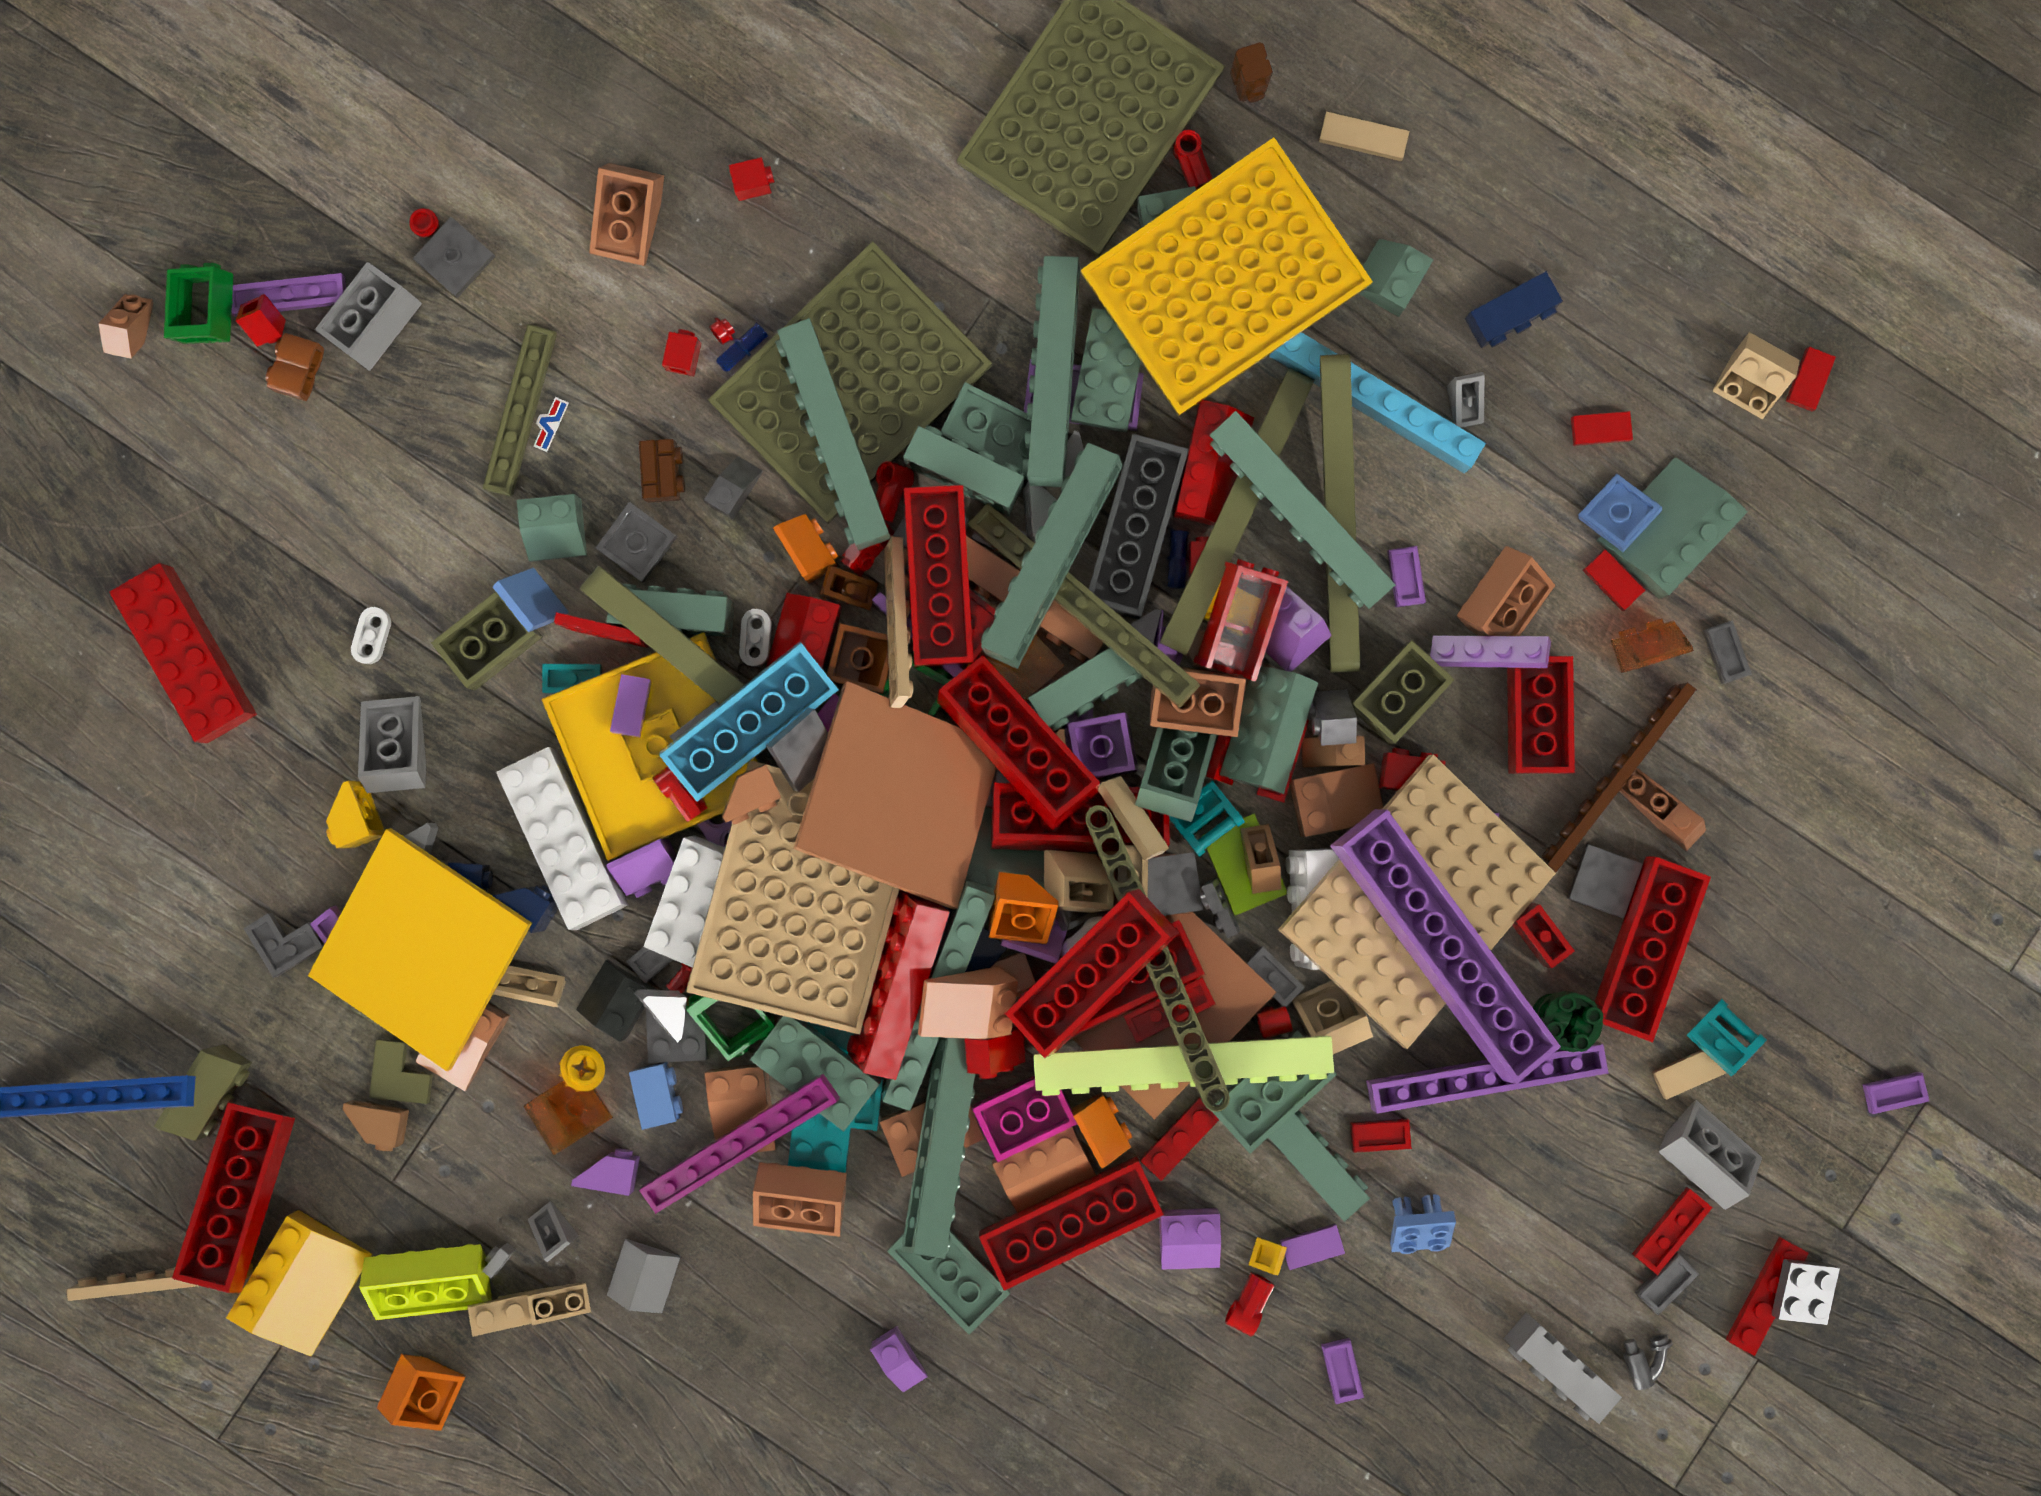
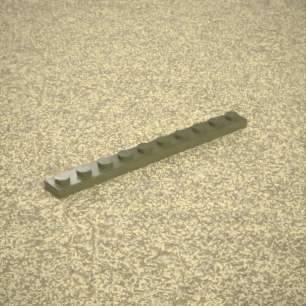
[968,503,1200,708]

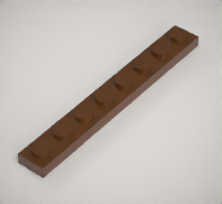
[1542,682,1697,873]

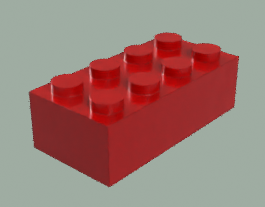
[1507,656,1575,774]

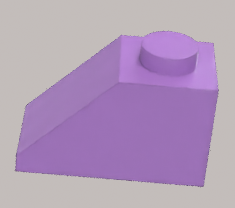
[571,1149,640,1196]
[870,1326,928,1392]

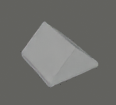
[607,1239,681,1313]

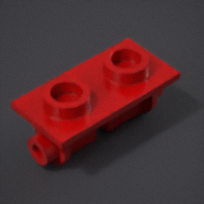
[841,522,895,577]

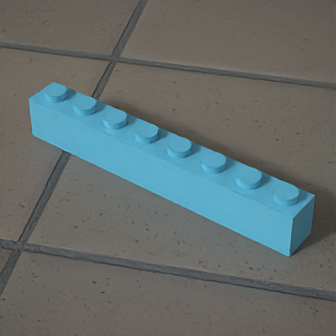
[1269,332,1486,473]

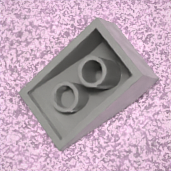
[358,696,426,793]

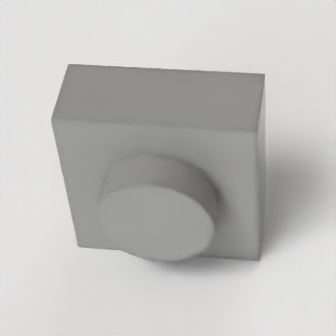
[482,1242,516,1278]

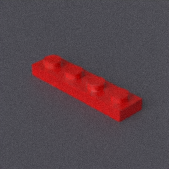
[1725,1237,1809,1356]

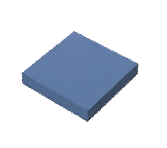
[1578,474,1662,552]
[493,568,569,632]

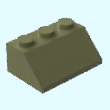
[154,1044,252,1141]

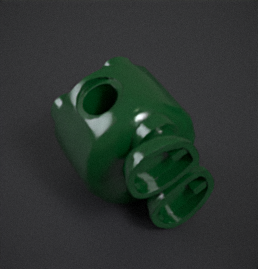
[1533,991,1603,1052]

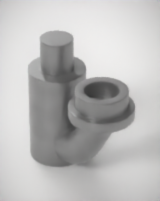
[1623,1334,1673,1390]

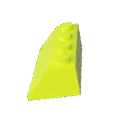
[359,1244,492,1320]

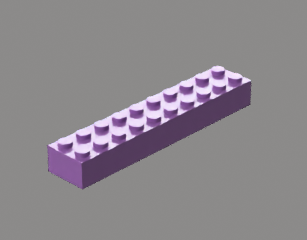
[1330,809,1561,1084]

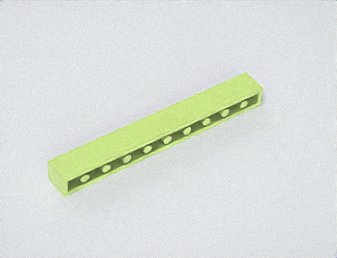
[1034,1036,1334,1096]

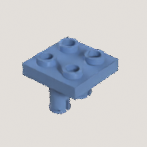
[1390,1194,1456,1254]

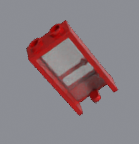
[1193,559,1288,682]

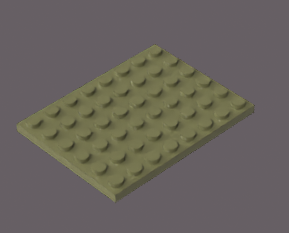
[956,0,1225,257]
[708,241,992,524]

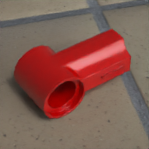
[1173,130,1213,190]
[875,461,914,522]
[652,766,708,822]
[1256,1006,1293,1039]
[1225,1272,1275,1337]

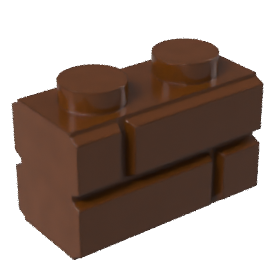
[1230,42,1273,103]
[639,439,685,503]

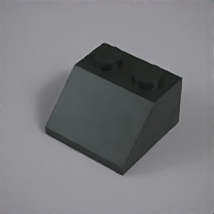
[576,960,656,1042]

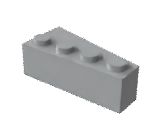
[1503,1312,1622,1424]

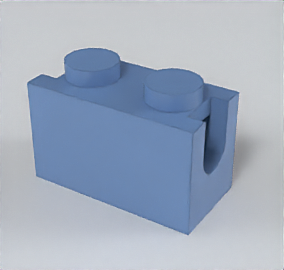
[629,1062,683,1130]

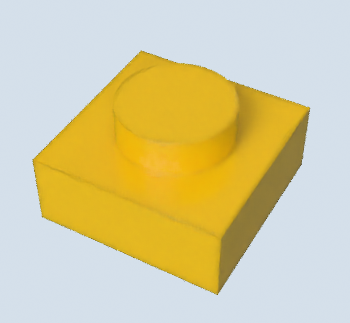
[1249,1237,1287,1276]

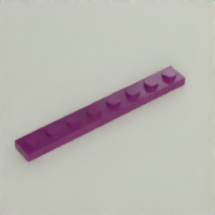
[639,1074,840,1214]

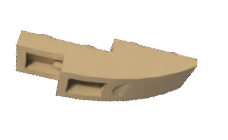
[468,1282,591,1337]

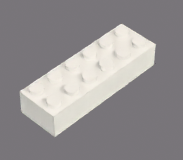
[496,747,628,930]

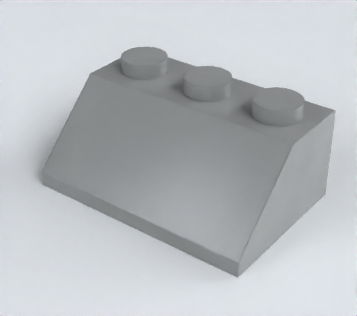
[315,262,422,371]
[1659,1100,1762,1210]

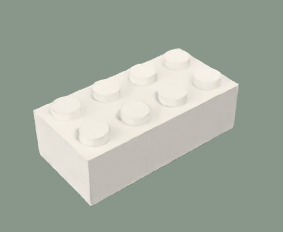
[643,835,725,967]
[1286,849,1339,970]

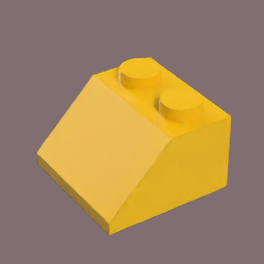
[326,780,385,848]

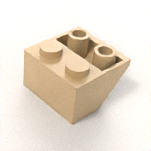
[1713,332,1799,419]
[1044,850,1113,913]

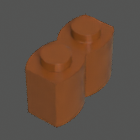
[265,333,324,401]

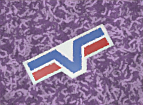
[534,397,569,452]

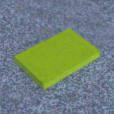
[1201,814,1287,916]

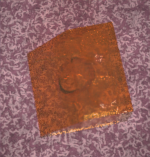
[1611,618,1694,673]
[523,1069,613,1155]

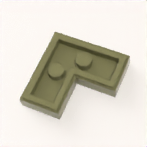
[369,1039,433,1104]

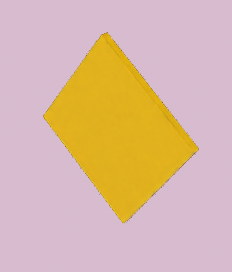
[542,632,758,861]
[308,828,532,1071]

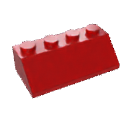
[1173,400,1254,526]
[766,593,842,672]

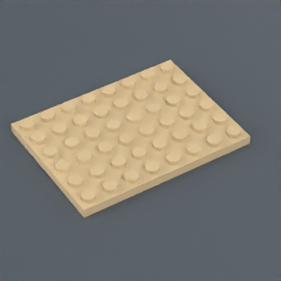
[1278,755,1556,1049]
[686,760,899,1035]

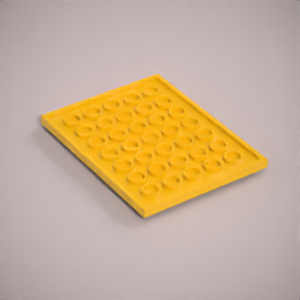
[1081,137,1373,416]

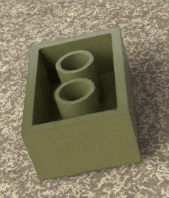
[431,591,543,691]
[1351,640,1455,745]

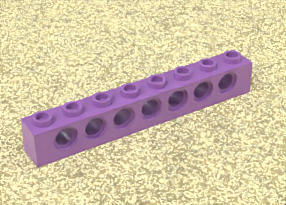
[1366,1042,1608,1114]

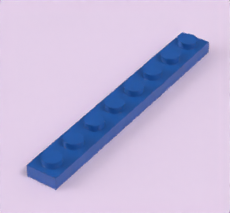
[0,1075,196,1118]

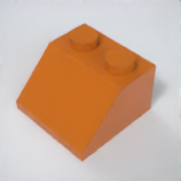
[772,514,839,584]
[989,872,1059,944]
[1072,1092,1133,1168]
[377,1354,465,1431]

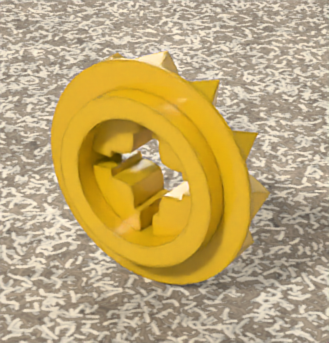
[559,1045,605,1092]

